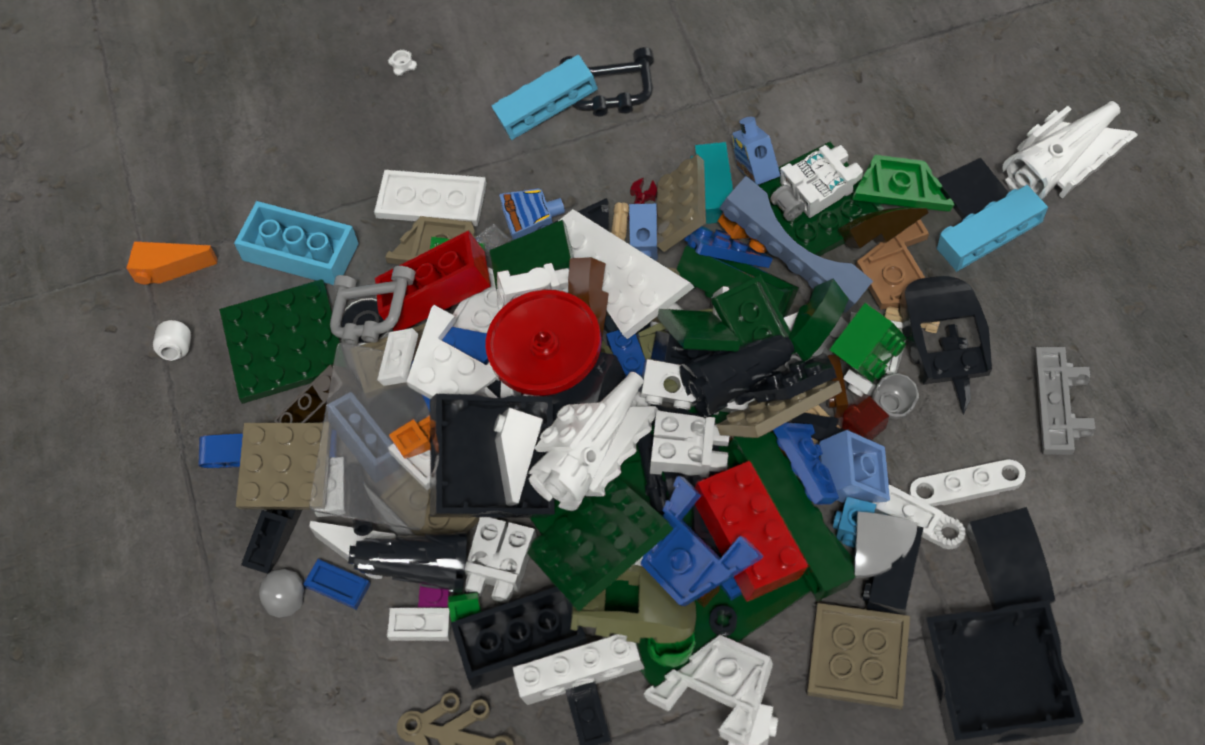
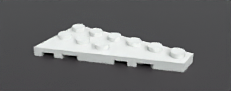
[557,209,694,339]

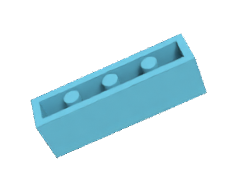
[492,54,598,140]
[937,185,1048,272]

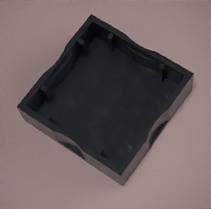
[430,393,555,518]
[921,600,1084,745]

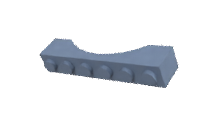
[719,176,873,313]

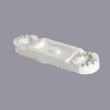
[909,460,1025,507]
[874,485,965,549]

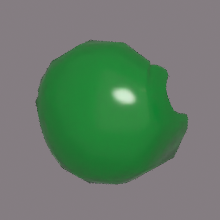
[646,632,695,668]

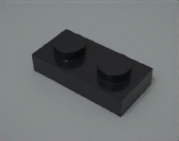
[565,681,612,745]

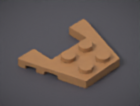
[856,220,957,309]

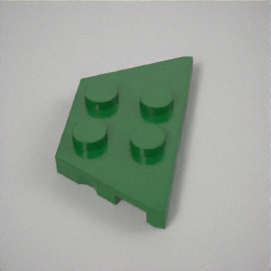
[852,155,954,212]

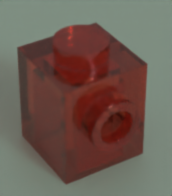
[842,396,890,440]

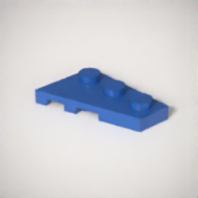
[773,422,839,505]

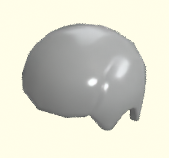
[872,373,919,420]
[259,569,305,618]

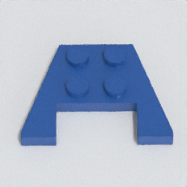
[640,476,763,606]

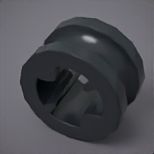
[710,606,737,637]

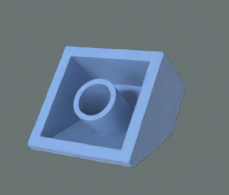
[820,430,890,503]

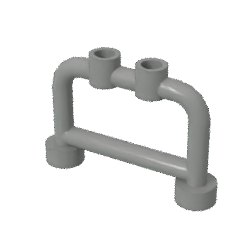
[330,266,415,345]

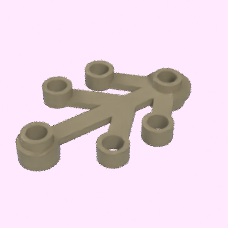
[397,693,514,745]

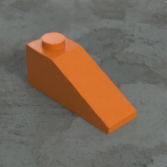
[127,242,218,285]

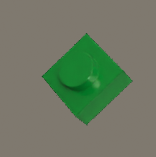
[448,593,481,622]

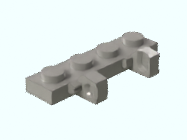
[1035,347,1095,455]

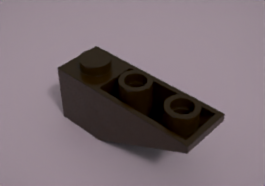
[274,365,363,423]

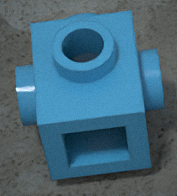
[833,497,876,547]

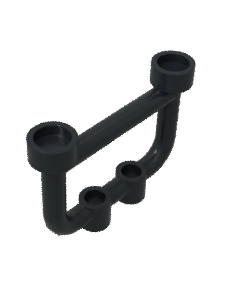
[559,47,654,117]

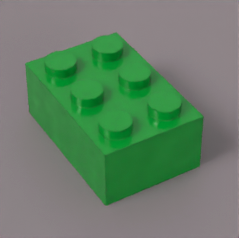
[829,303,906,383]

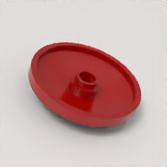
[485,290,602,396]

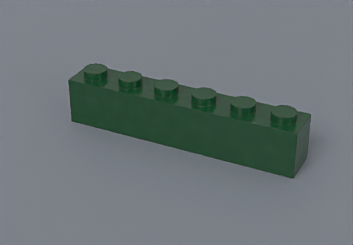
[728,431,856,602]

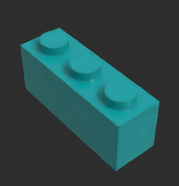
[690,142,733,224]

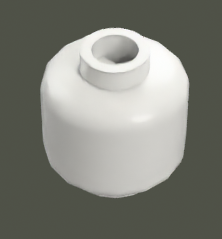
[153,320,191,361]

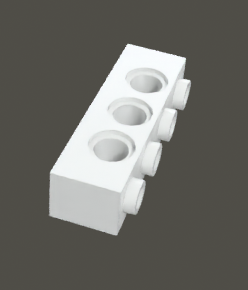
[639,359,759,415]
[513,635,645,705]

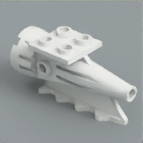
[1002,101,1137,200]
[529,372,659,511]

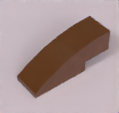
[568,257,609,337]

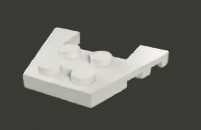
[407,305,500,399]
[644,635,773,745]

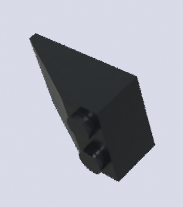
[547,352,626,423]

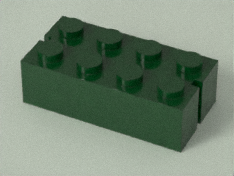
[676,245,799,318]

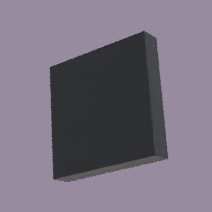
[937,158,1009,220]

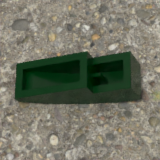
[789,278,849,361]

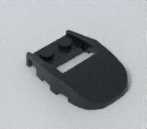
[900,276,992,385]

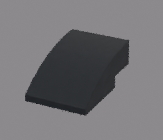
[966,507,1055,611]

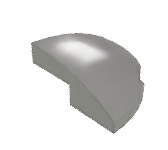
[854,512,917,578]

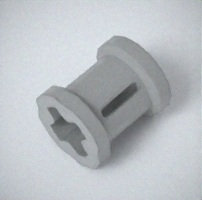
[770,185,805,221]

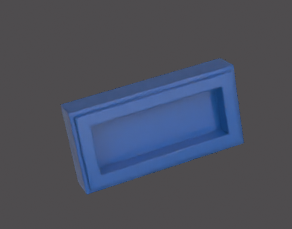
[304,559,371,610]

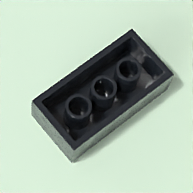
[450,587,587,690]

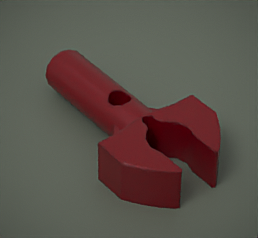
[628,178,657,220]

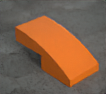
[389,415,430,459]

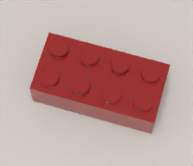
[375,230,491,331]
[695,461,808,602]

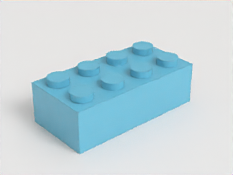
[234,201,359,285]

